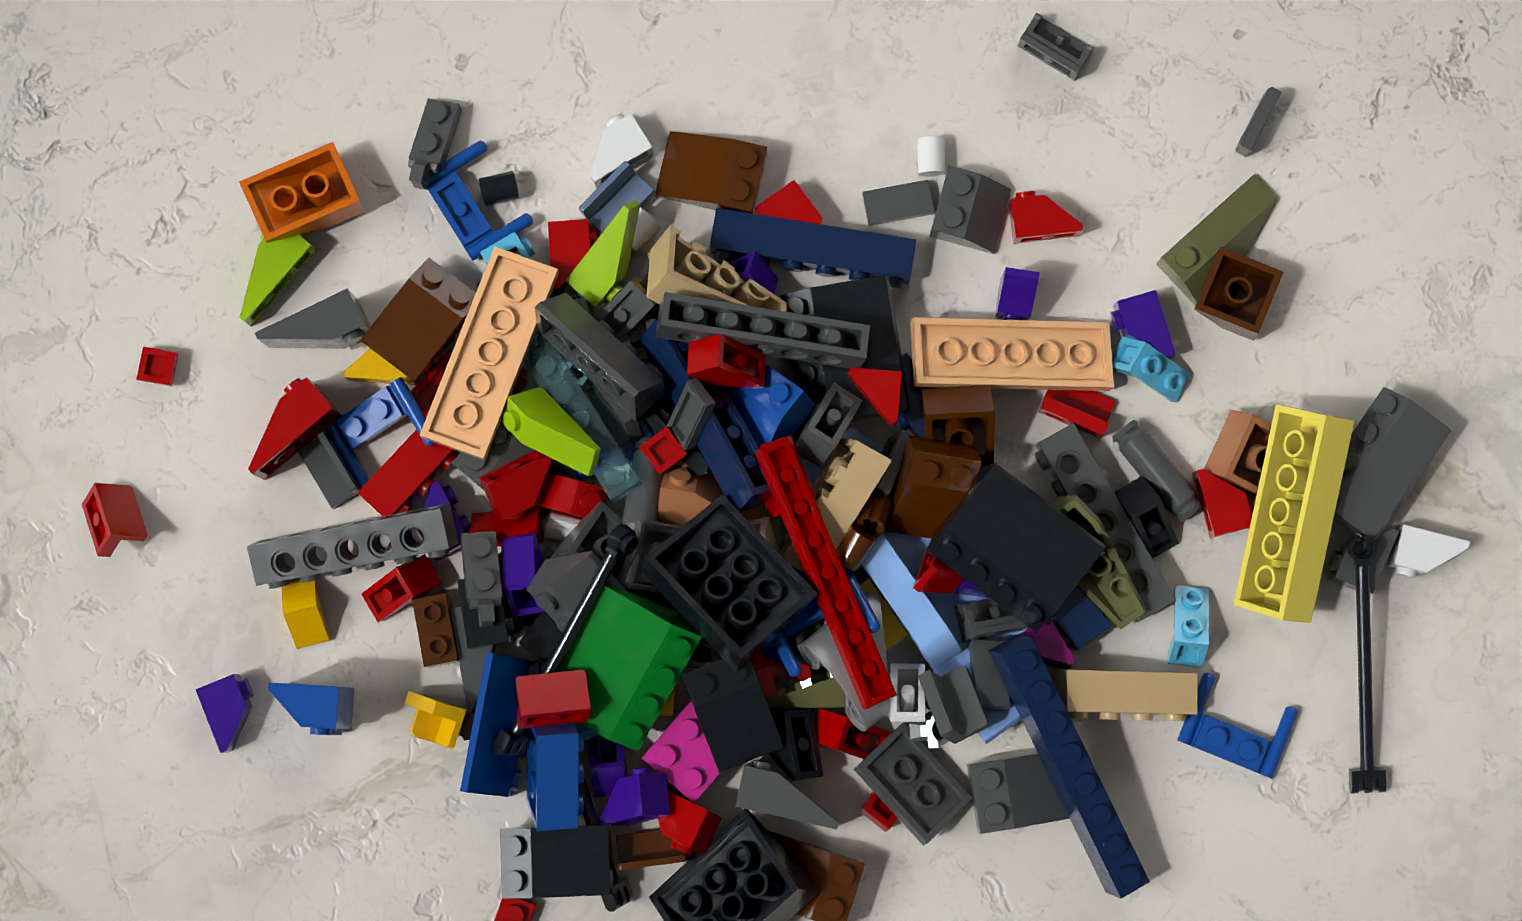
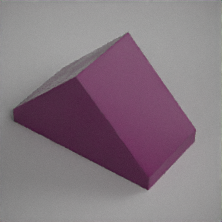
[1018,619,1075,670]

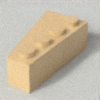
[646,225,787,312]
[779,438,892,575]
[1048,670,1198,721]

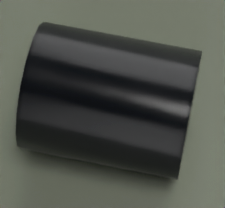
[479,171,519,206]

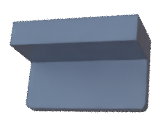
[578,161,656,234]

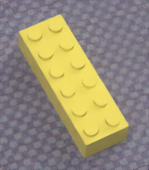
[1233,404,1354,623]

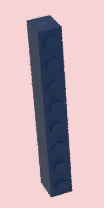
[988,635,1150,899]

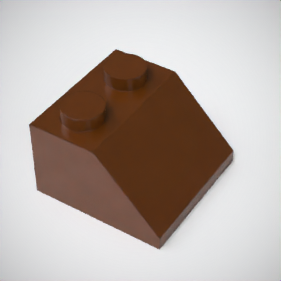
[1194,247,1283,341]
[922,385,995,465]

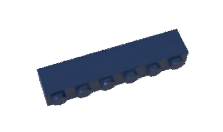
[710,208,916,288]
[639,319,772,513]

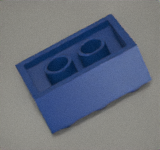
[268,683,354,735]
[526,723,584,831]

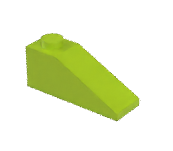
[566,200,640,308]
[239,234,317,326]
[502,387,601,476]

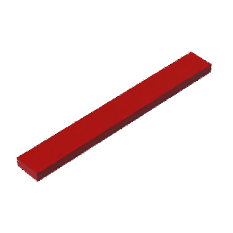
[754,438,897,709]

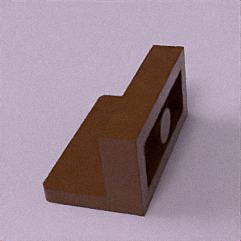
[616,830,688,870]

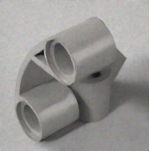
[798,591,890,732]

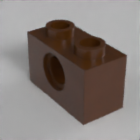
[412,593,459,668]

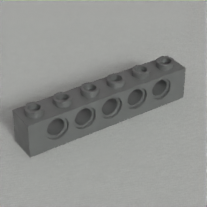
[655,292,870,369]
[1034,423,1176,622]
[247,503,459,589]

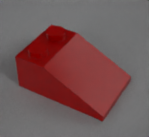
[248,377,342,480]

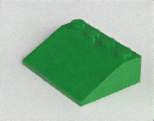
[557,583,702,751]

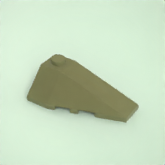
[1156,174,1277,305]
[1050,495,1146,630]
[765,672,846,709]

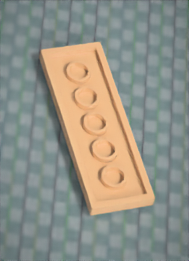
[420,246,559,461]
[910,317,1114,391]

